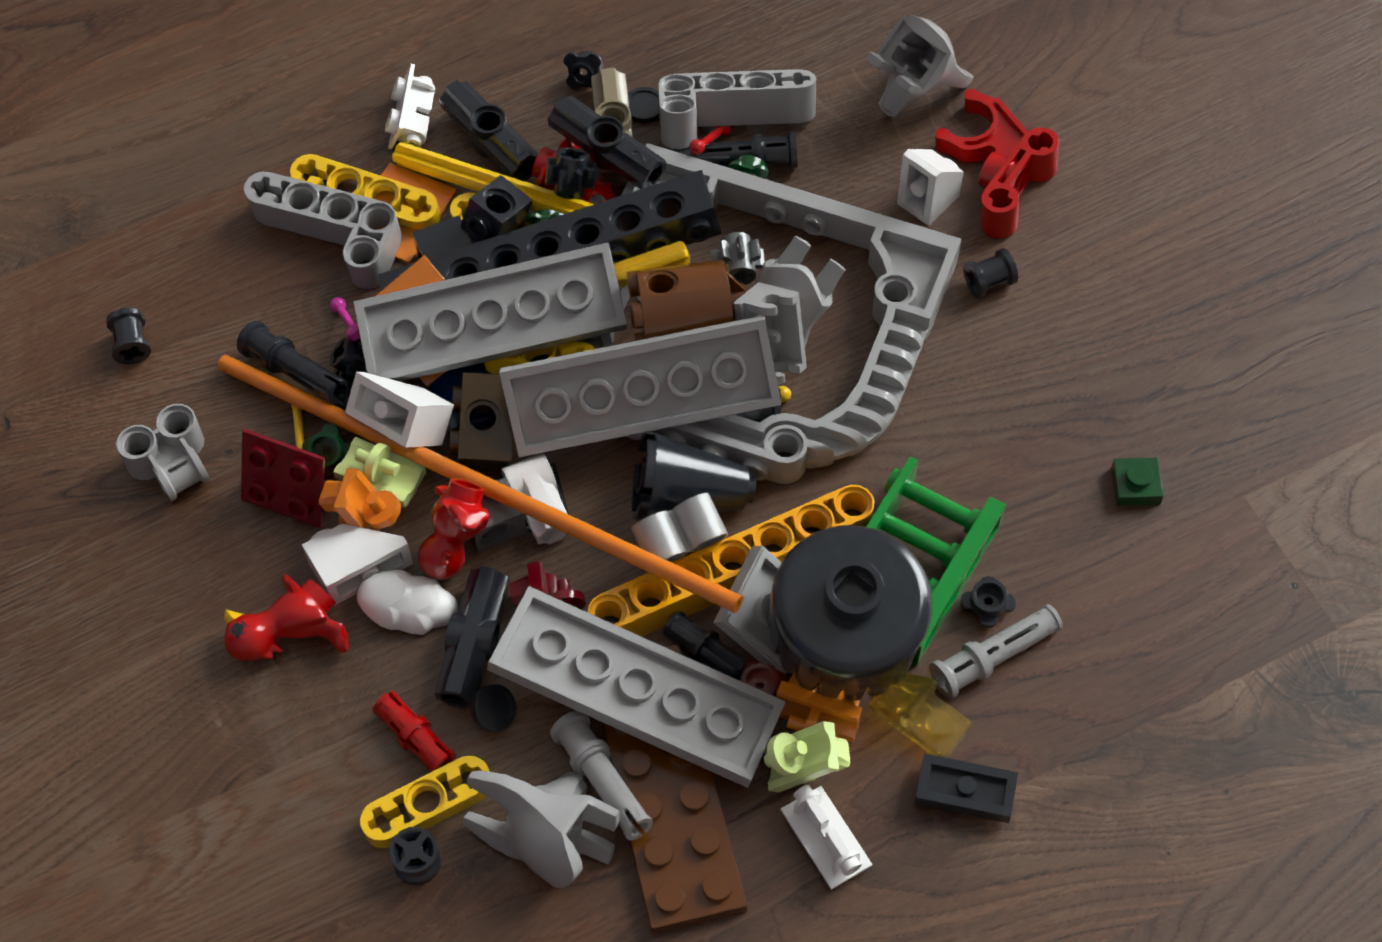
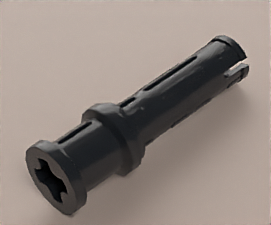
[674,131,798,168]
[237,321,350,405]

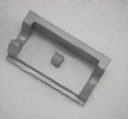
[733,282,807,384]

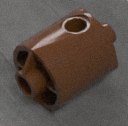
[627,260,746,341]

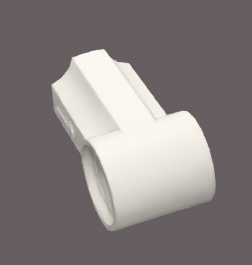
[501,453,567,544]

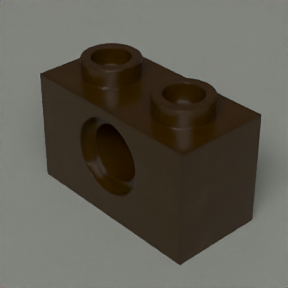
[450,372,513,471]

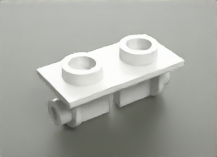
[385,64,435,151]
[780,785,872,890]

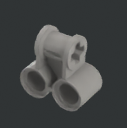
[116,404,210,502]
[630,493,728,562]

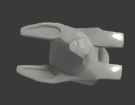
[866,15,974,119]
[754,236,846,373]
[463,771,620,888]

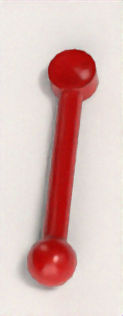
[689,126,731,156]

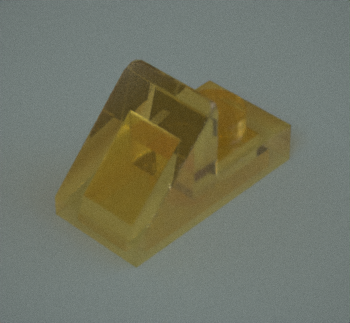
[868,673,972,758]

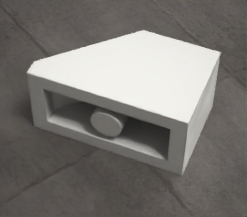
[897,149,964,226]
[345,372,454,447]
[302,523,413,606]

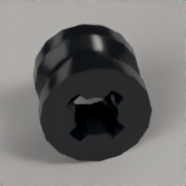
[389,827,441,885]

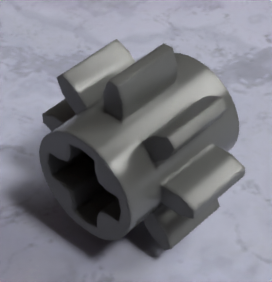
[710,232,765,285]

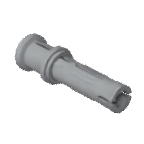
[929,604,1063,700]
[550,710,653,840]

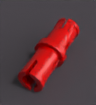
[372,690,456,772]

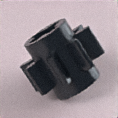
[545,147,597,199]
[329,337,367,389]

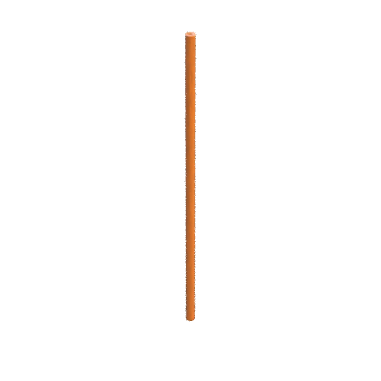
[217,355,743,613]

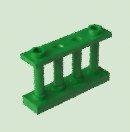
[866,456,1006,666]

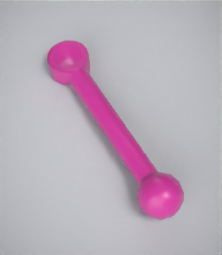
[330,297,360,341]

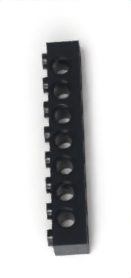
[378,170,722,291]

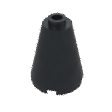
[631,431,756,521]

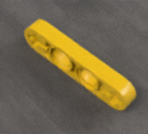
[290,154,441,230]

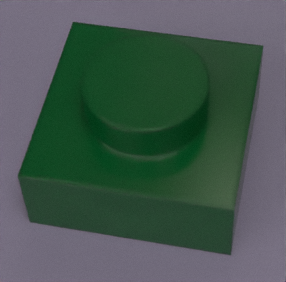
[1111,457,1164,506]

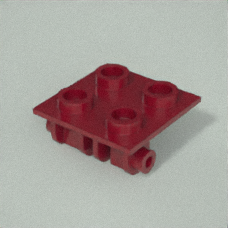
[241,429,325,528]

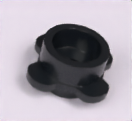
[563,51,603,90]
[961,576,1016,628]

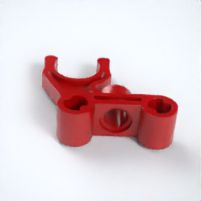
[935,89,1059,239]

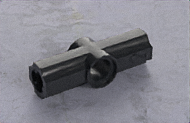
[439,80,538,181]
[548,95,666,189]
[435,566,509,709]

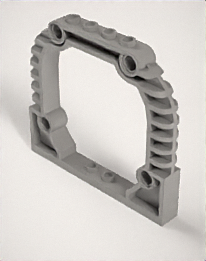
[577,143,961,484]

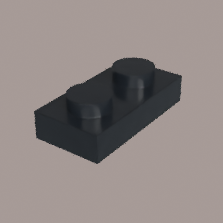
[914,753,1018,823]

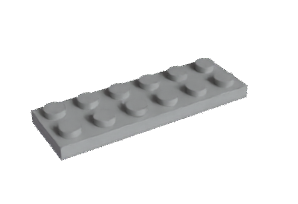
[353,243,628,382]
[499,315,782,457]
[487,586,786,788]

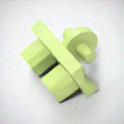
[333,437,426,508]
[764,721,850,793]

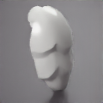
[356,570,459,635]

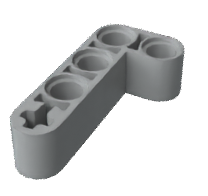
[659,69,816,149]
[244,171,403,289]

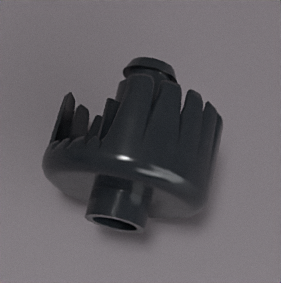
[768,525,932,701]

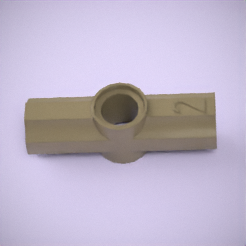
[591,68,633,187]

